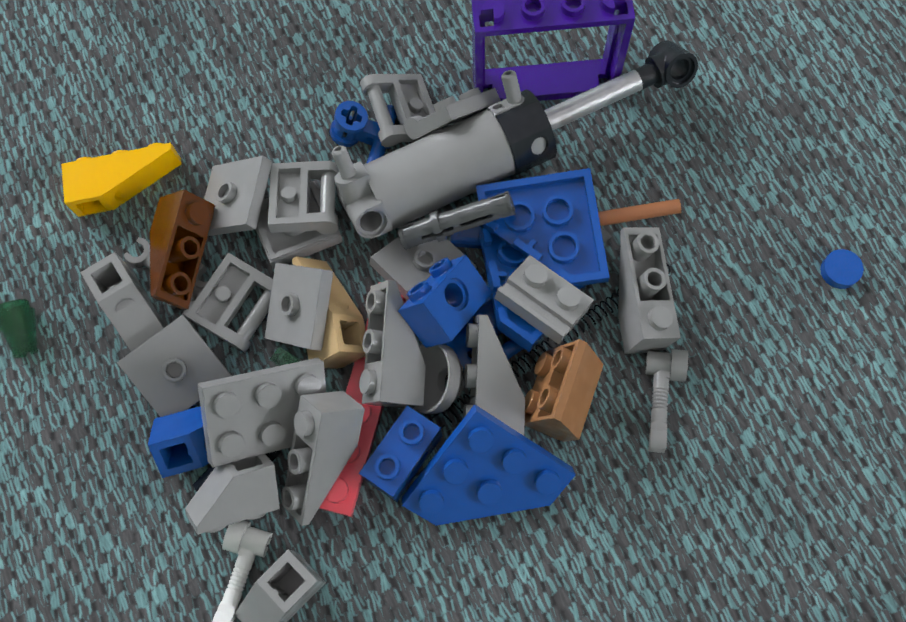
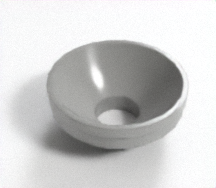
[413,344,464,415]

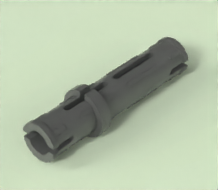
[398,191,516,250]

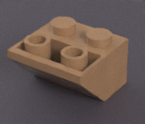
[524,339,604,442]

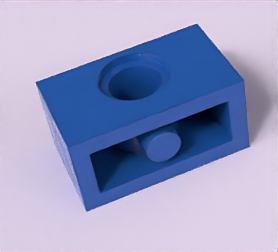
[398,255,492,348]
[359,405,443,502]

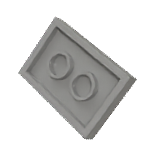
[198,358,326,468]

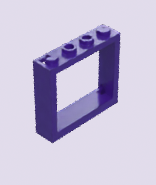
[471,0,635,101]

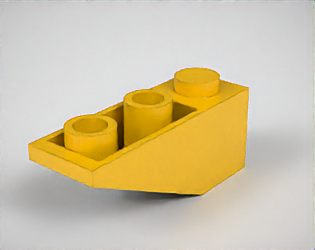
[61,142,182,217]

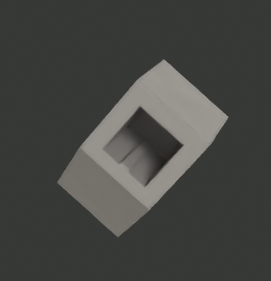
[185,454,280,535]
[235,549,326,622]

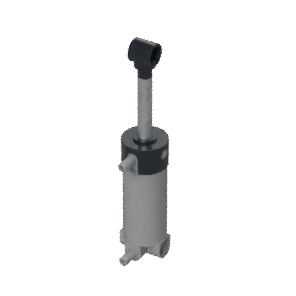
[331,40,698,239]

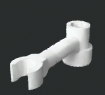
[212,520,272,622]

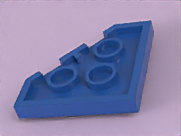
[476,168,610,287]
[480,228,587,352]
[402,404,576,526]

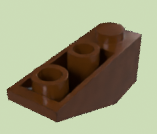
[150,189,215,310]

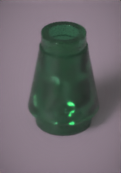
[0,299,38,359]

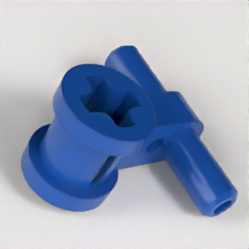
[330,101,397,163]

